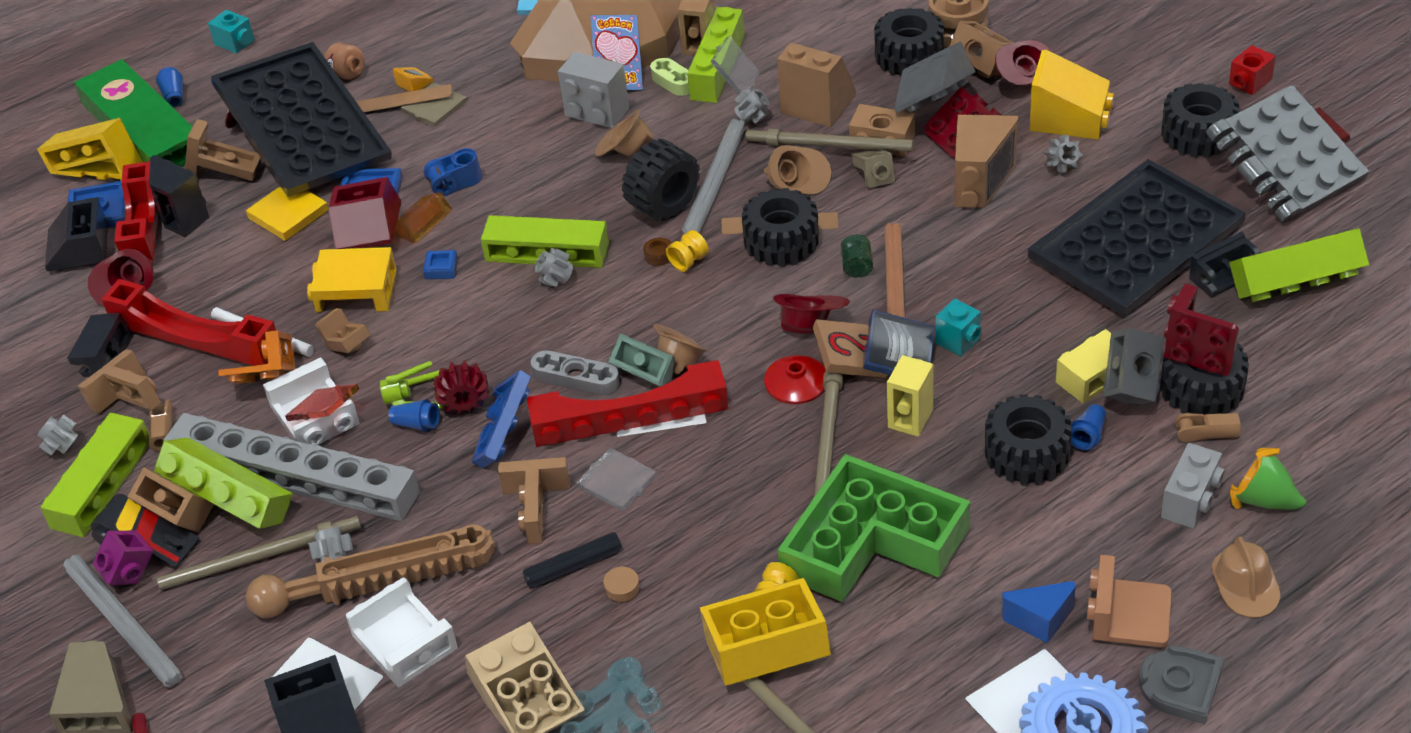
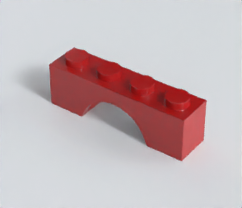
[115,161,159,262]

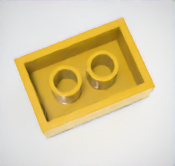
[700,578,831,686]

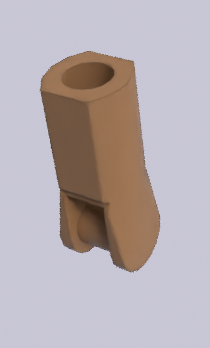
[149,399,174,452]
[1175,413,1241,443]

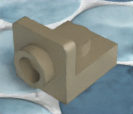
[852,149,895,188]

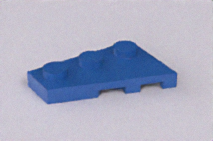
[472,370,531,468]

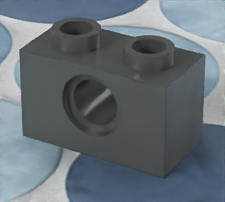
[1103,328,1164,406]

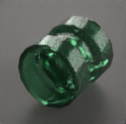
[840,234,873,278]

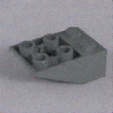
[894,41,975,113]

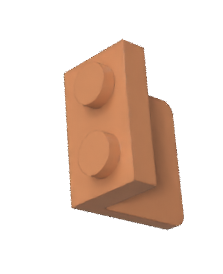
[1087,555,1171,647]

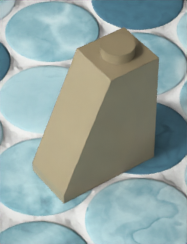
[49,640,133,733]

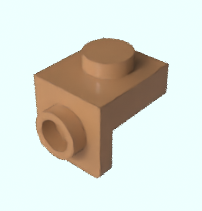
[315,308,371,353]

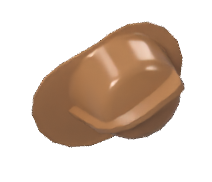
[595,108,654,156]
[763,145,831,195]
[653,324,709,374]
[1212,536,1280,618]

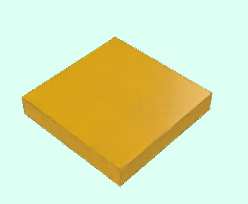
[245,187,329,241]

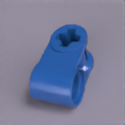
[423,148,482,197]

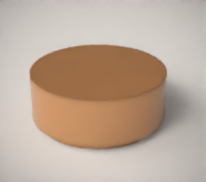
[603,567,640,602]

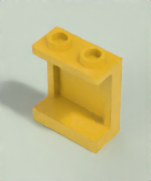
[307,247,397,312]

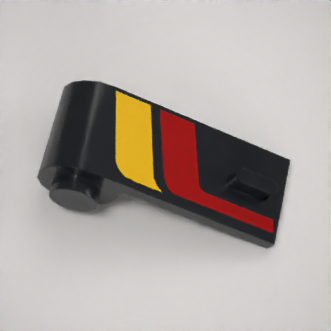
[90,494,200,570]

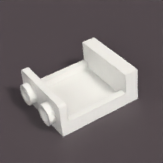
[263,357,360,445]
[346,577,458,688]

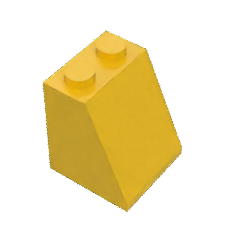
[1030,50,1114,140]

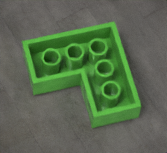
[778,454,970,602]

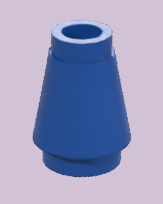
[156,67,183,107]
[389,399,440,432]
[1071,404,1106,450]

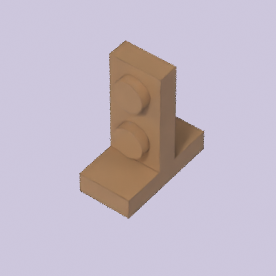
[185,119,261,181]
[77,349,161,413]
[498,457,570,544]

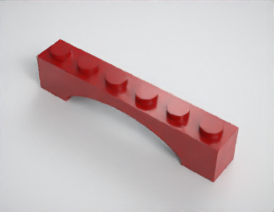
[101,279,276,366]
[527,360,729,447]

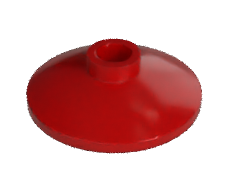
[764,355,826,404]

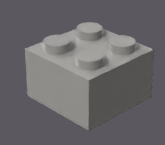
[558,52,629,128]

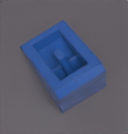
[1001,581,1076,643]

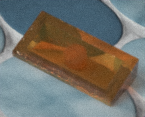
[394,192,452,243]

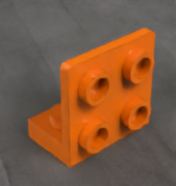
[218,331,295,384]

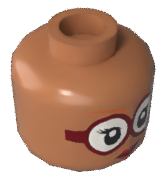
[324,42,365,80]

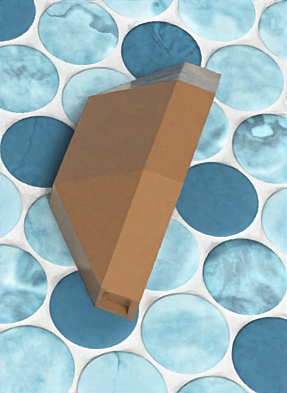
[510,0,682,82]

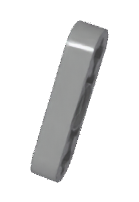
[531,351,620,395]

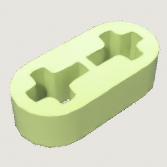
[650,58,689,96]

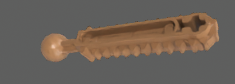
[245,524,496,618]

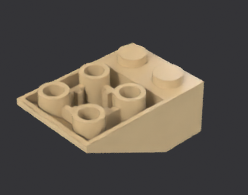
[465,622,585,733]

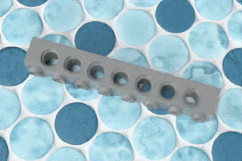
[163,413,420,522]

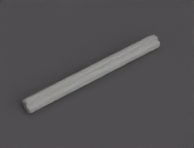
[682,119,745,235]
[63,555,182,688]

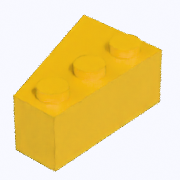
[37,118,143,181]

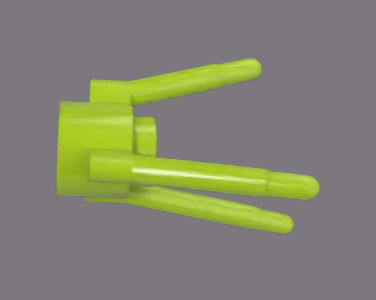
[380,361,445,410]

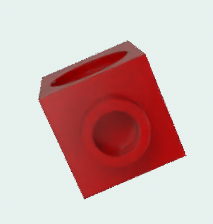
[1228,45,1276,95]

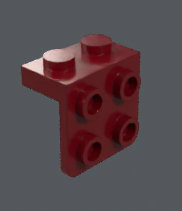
[923,87,1002,159]
[1164,283,1239,376]

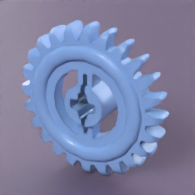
[1019,672,1148,733]

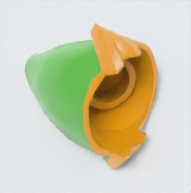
[1229,448,1307,510]

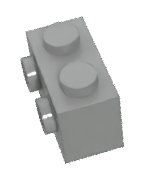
[1161,442,1225,529]

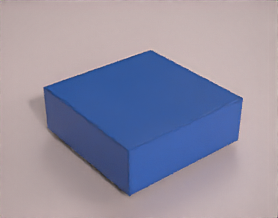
[423,250,458,279]

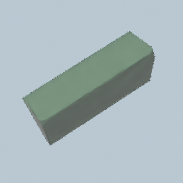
[608,333,675,386]

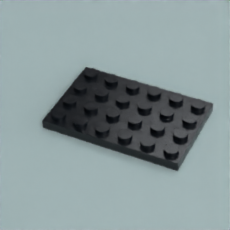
[211,42,392,197]
[1028,159,1246,317]

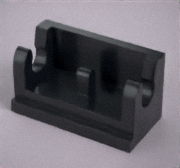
[1189,231,1261,298]
[67,313,134,377]

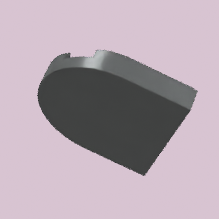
[1139,646,1224,724]

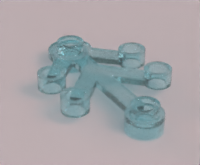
[560,657,662,733]

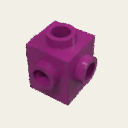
[93,530,153,586]

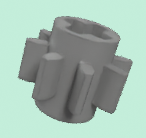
[734,88,769,124]
[1043,135,1083,173]
[535,248,573,287]
[36,414,78,456]
[308,527,353,562]

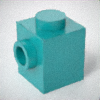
[208,9,255,54]
[935,298,982,357]

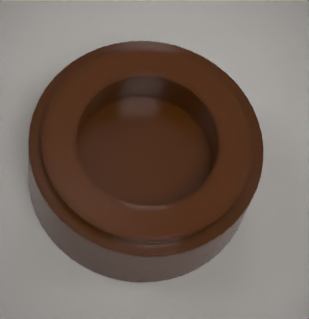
[643,237,672,266]

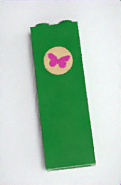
[74,59,193,167]

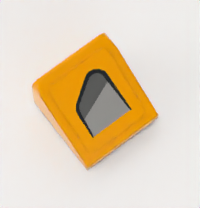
[393,68,434,92]

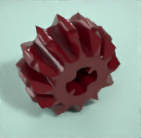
[433,360,489,415]

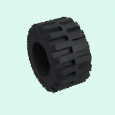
[874,8,944,76]
[1161,83,1240,157]
[622,139,700,221]
[742,188,819,266]
[1160,343,1249,415]
[984,394,1072,485]

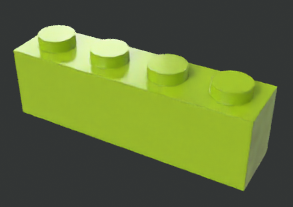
[687,7,745,103]
[481,215,609,268]
[1229,228,1369,302]
[40,412,149,538]
[154,437,293,529]

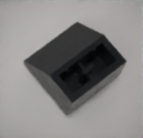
[149,155,210,238]
[45,197,108,271]
[264,655,362,733]

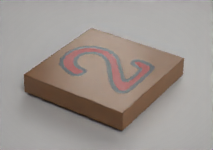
[813,319,887,378]

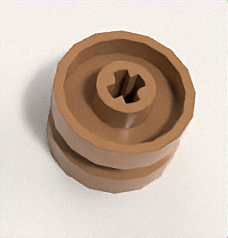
[928,0,989,48]

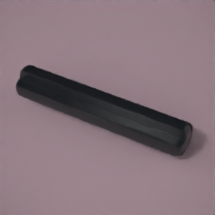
[522,532,622,588]

